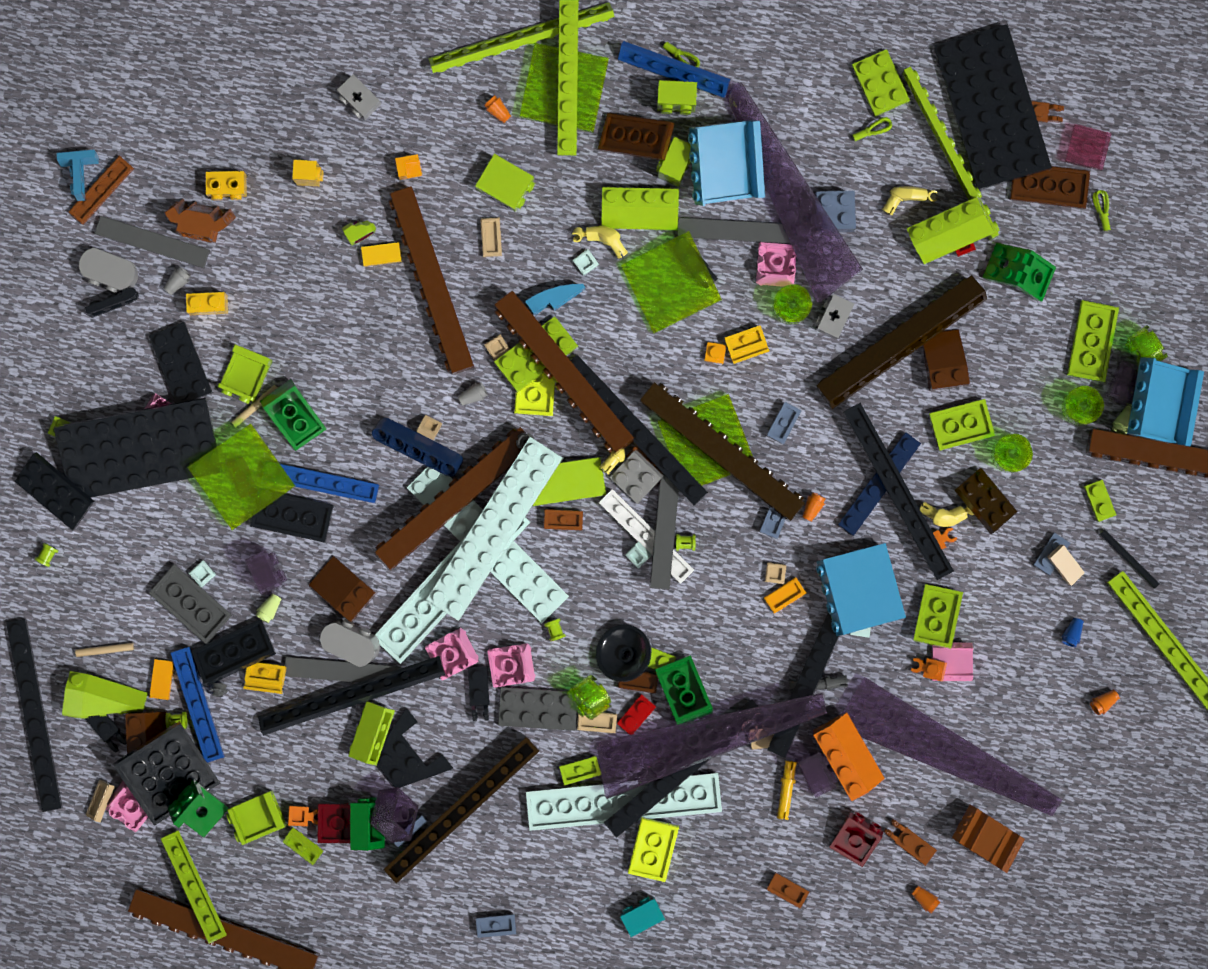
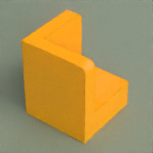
[395,154,422,180]

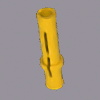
[776,760,797,820]

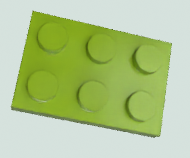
[852,49,910,117]
[929,399,995,451]
[913,584,963,649]

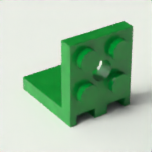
[982,243,1056,302]
[168,779,229,838]

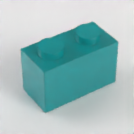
[620,896,665,937]

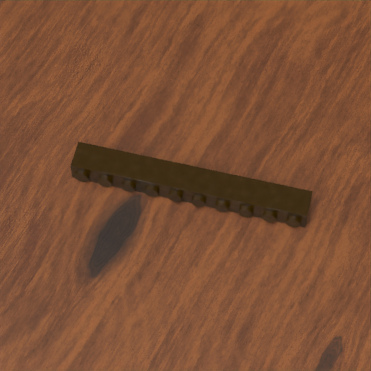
[816,275,987,410]
[640,382,805,522]
[383,736,540,884]

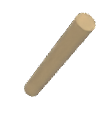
[231,385,277,427]
[75,642,134,657]

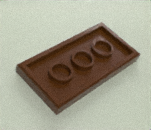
[598,113,674,161]
[1010,166,1090,209]

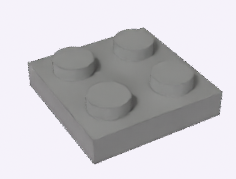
[610,450,663,504]

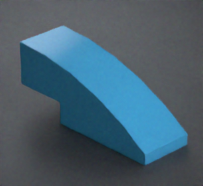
[525,284,585,316]

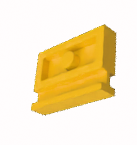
[724,325,770,365]
[243,663,286,694]

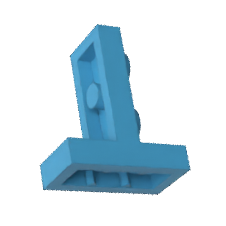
[57,150,99,201]

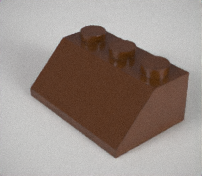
[125,711,168,754]

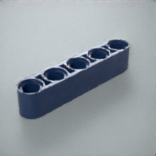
[372,417,463,477]

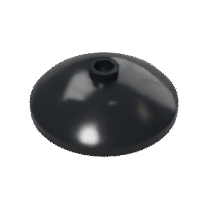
[596,624,652,682]

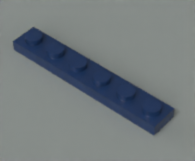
[838,432,921,536]

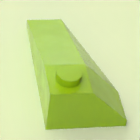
[62,671,148,719]

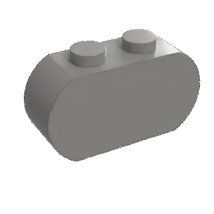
[79,248,138,293]
[320,619,380,667]

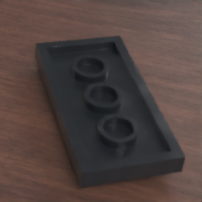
[149,322,213,403]
[14,452,95,531]
[250,489,334,543]
[191,619,276,686]

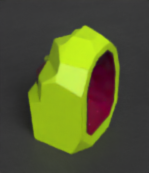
[342,220,376,246]

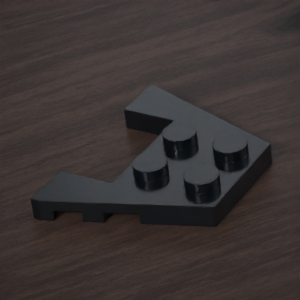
[377,708,453,789]

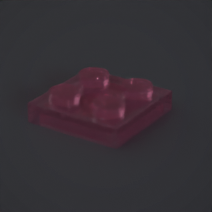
[1065,124,1112,171]

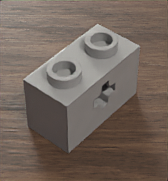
[337,74,381,120]
[815,294,854,340]

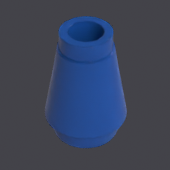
[1061,618,1084,648]

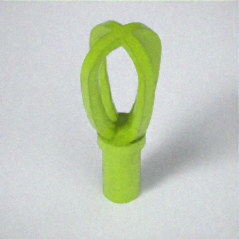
[663,42,700,68]
[852,117,892,141]
[1093,190,1111,231]

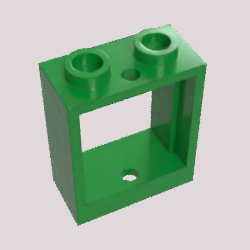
[350,797,385,851]

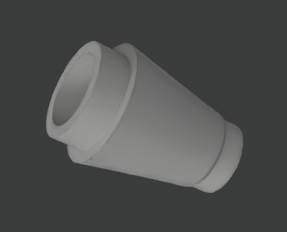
[163,266,191,295]
[458,382,488,406]

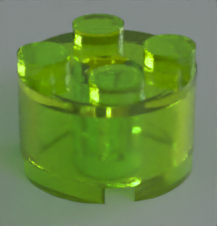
[772,284,812,325]
[1125,325,1168,365]
[1062,386,1104,426]
[991,434,1033,474]
[567,675,612,720]

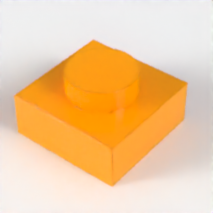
[704,342,726,364]

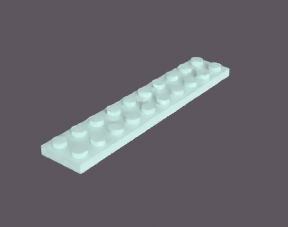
[426,437,563,621]
[407,467,569,623]
[375,517,531,664]
[526,773,722,831]

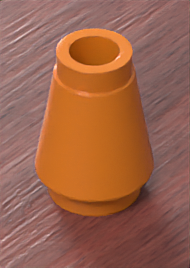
[484,95,511,124]
[802,492,826,522]
[1090,689,1120,715]
[911,886,941,913]

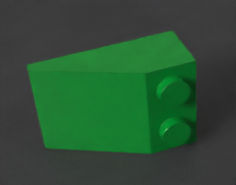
[260,379,327,451]
[655,655,713,727]

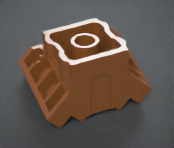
[165,199,236,243]
[952,804,1025,873]

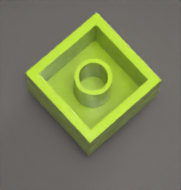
[657,80,697,115]
[656,137,691,187]

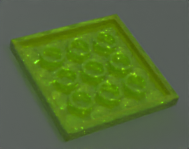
[519,43,609,133]
[621,231,722,334]
[657,394,753,486]
[187,423,295,530]

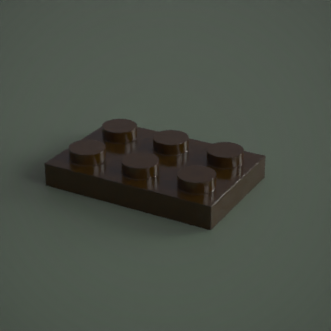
[954,468,1018,534]

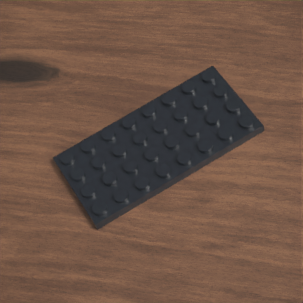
[934,24,1052,190]
[54,397,223,497]

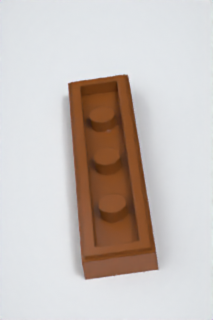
[68,155,134,225]

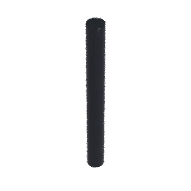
[1099,529,1160,589]

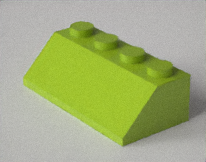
[602,187,679,230]
[907,197,995,264]

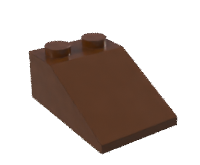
[922,329,970,391]
[309,556,377,622]

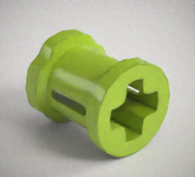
[676,534,696,551]
[34,542,59,567]
[544,618,566,642]
[166,712,188,729]

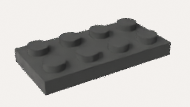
[149,564,232,644]
[498,687,578,731]

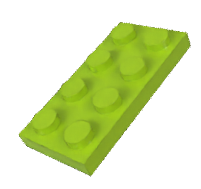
[494,316,578,393]

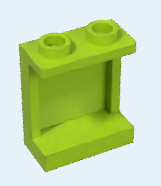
[475,154,535,212]
[217,344,272,404]
[226,790,287,845]

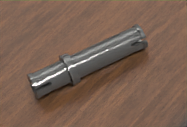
[789,675,848,693]

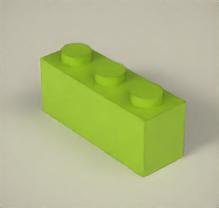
[348,701,395,766]

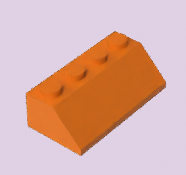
[813,712,885,802]

